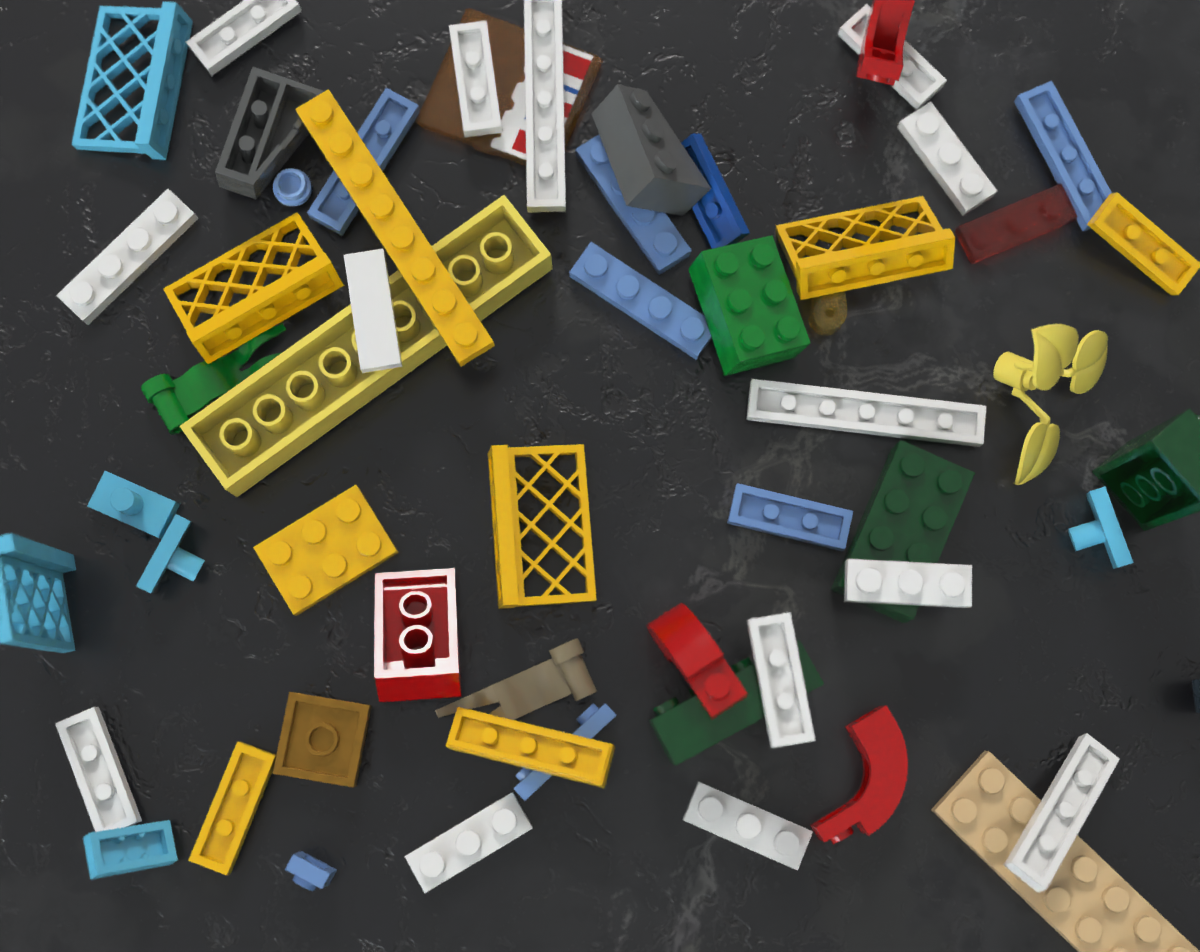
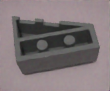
[215,67,325,199]
[591,84,711,216]

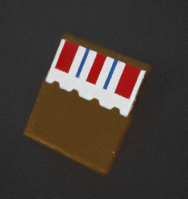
[416,9,603,166]

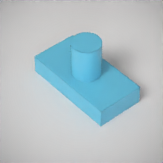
[87,471,180,539]
[1068,487,1133,569]
[136,514,205,593]
[83,820,178,879]

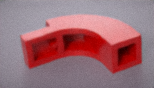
[856,0,915,86]
[646,603,748,720]
[810,705,908,844]

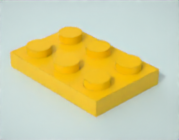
[253,485,399,616]

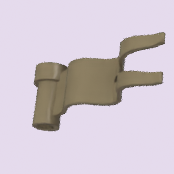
[435,638,597,720]

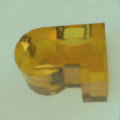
[804,291,847,336]

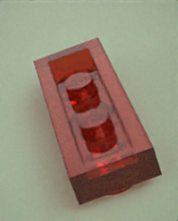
[955,184,1078,264]

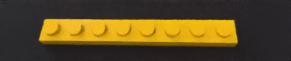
[295,89,495,367]

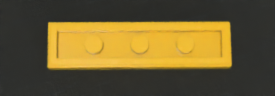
[446,707,615,788]

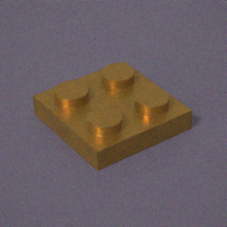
[273,692,372,788]

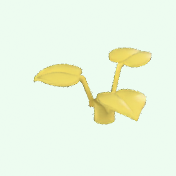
[993,324,1108,485]

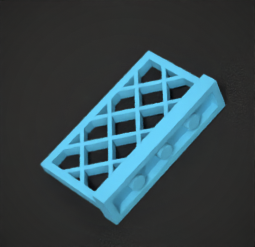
[71,2,193,160]
[0,533,76,653]

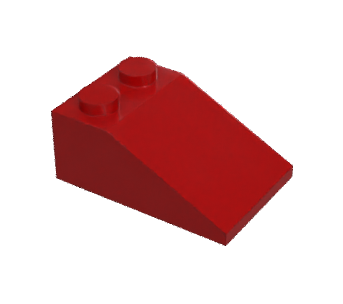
[374,568,461,702]

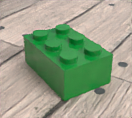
[688,235,811,376]

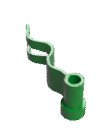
[141,323,287,435]

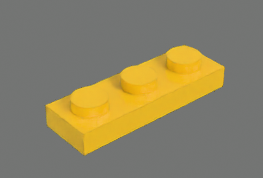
[1087,192,1200,296]
[188,741,276,875]

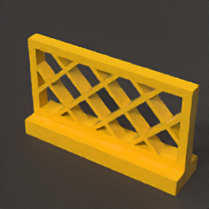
[776,196,955,300]
[163,212,344,364]
[488,444,597,609]

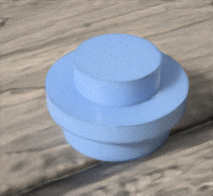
[273,168,312,207]

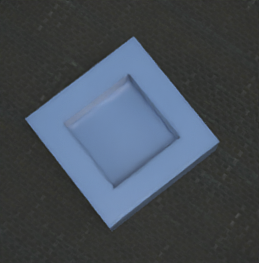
[285,851,337,891]

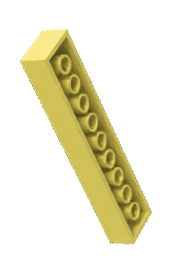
[180,195,552,497]

